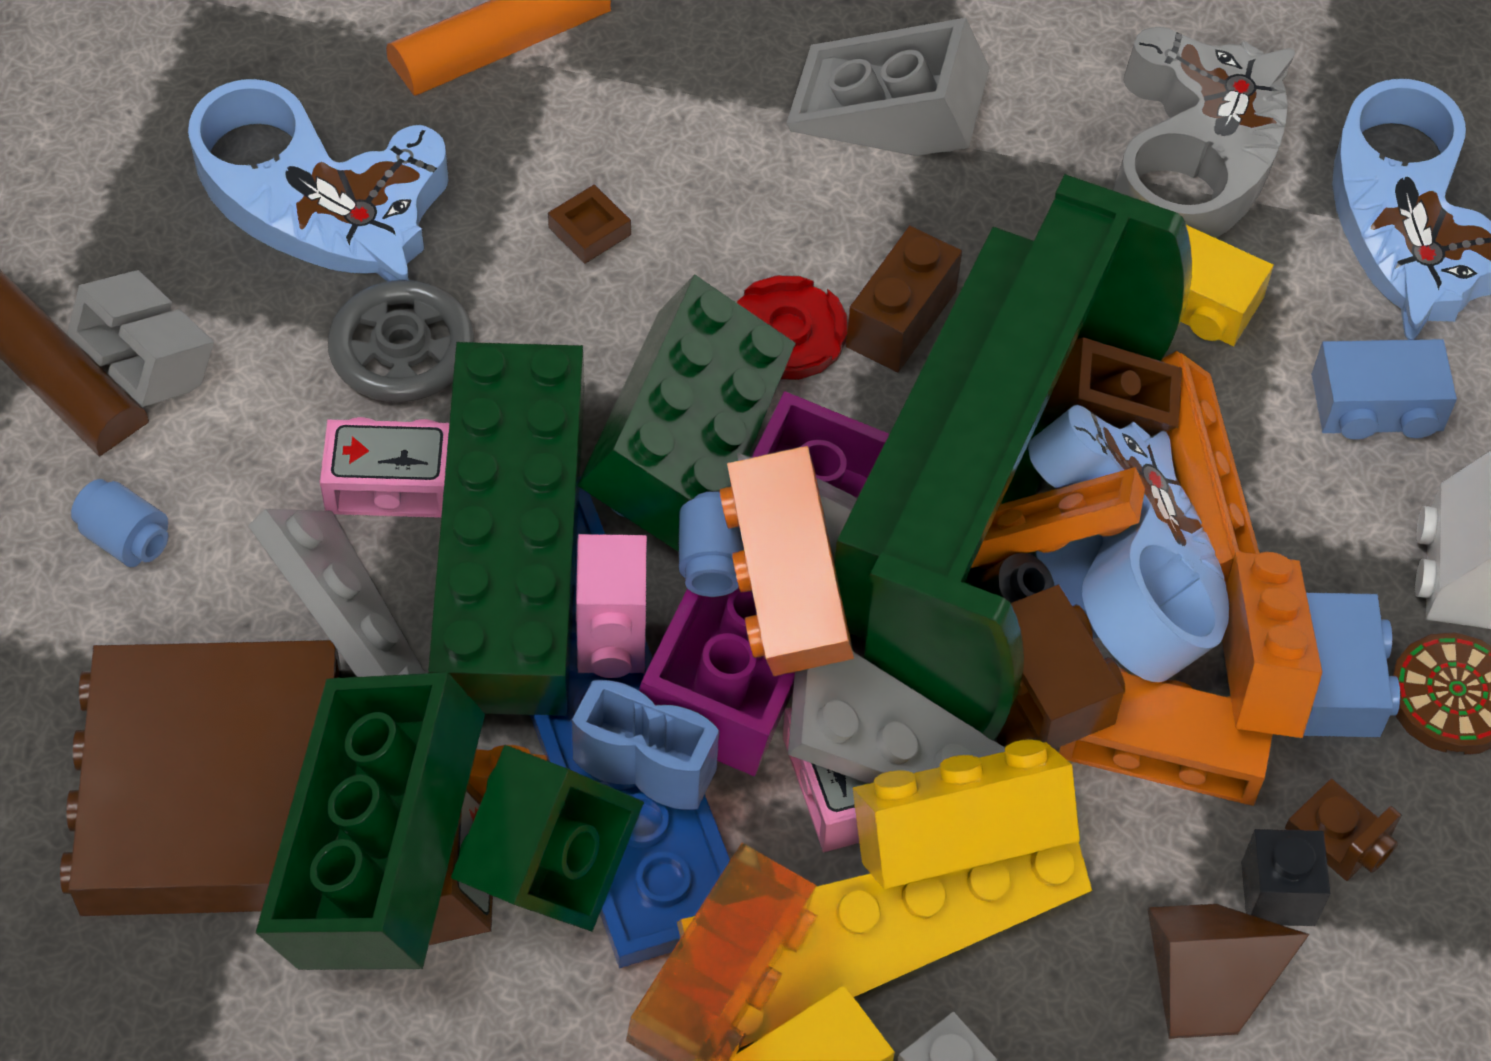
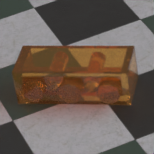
[626,842,818,1061]

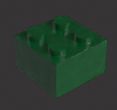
[450,745,644,932]

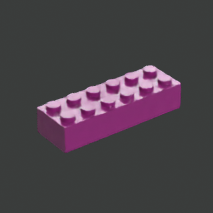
[639,391,889,777]

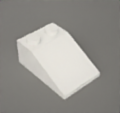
[1415,451,1491,629]

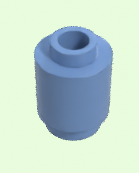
[71,479,169,567]
[679,492,744,597]

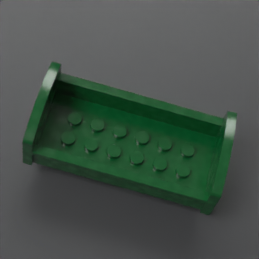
[834,174,1192,741]

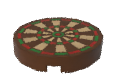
[1391,632,1491,755]

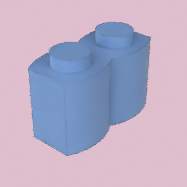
[572,680,719,809]

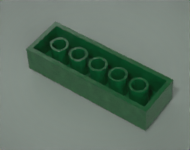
[428,342,585,716]

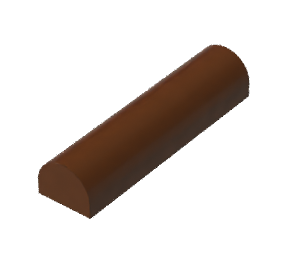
[0,269,149,457]

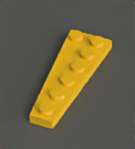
[677,841,1092,1058]

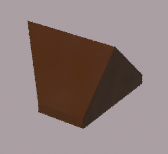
[1148,904,1310,1039]

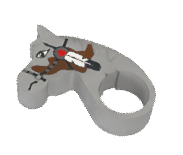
[1113,27,1295,238]

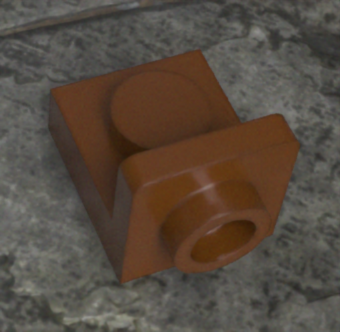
[1285,778,1402,881]

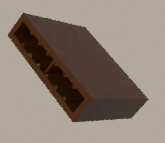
[60,640,341,916]

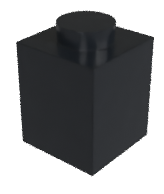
[1241,829,1331,926]

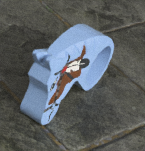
[188,79,448,282]
[1332,79,1491,340]
[1028,405,1229,682]

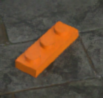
[971,467,1145,569]

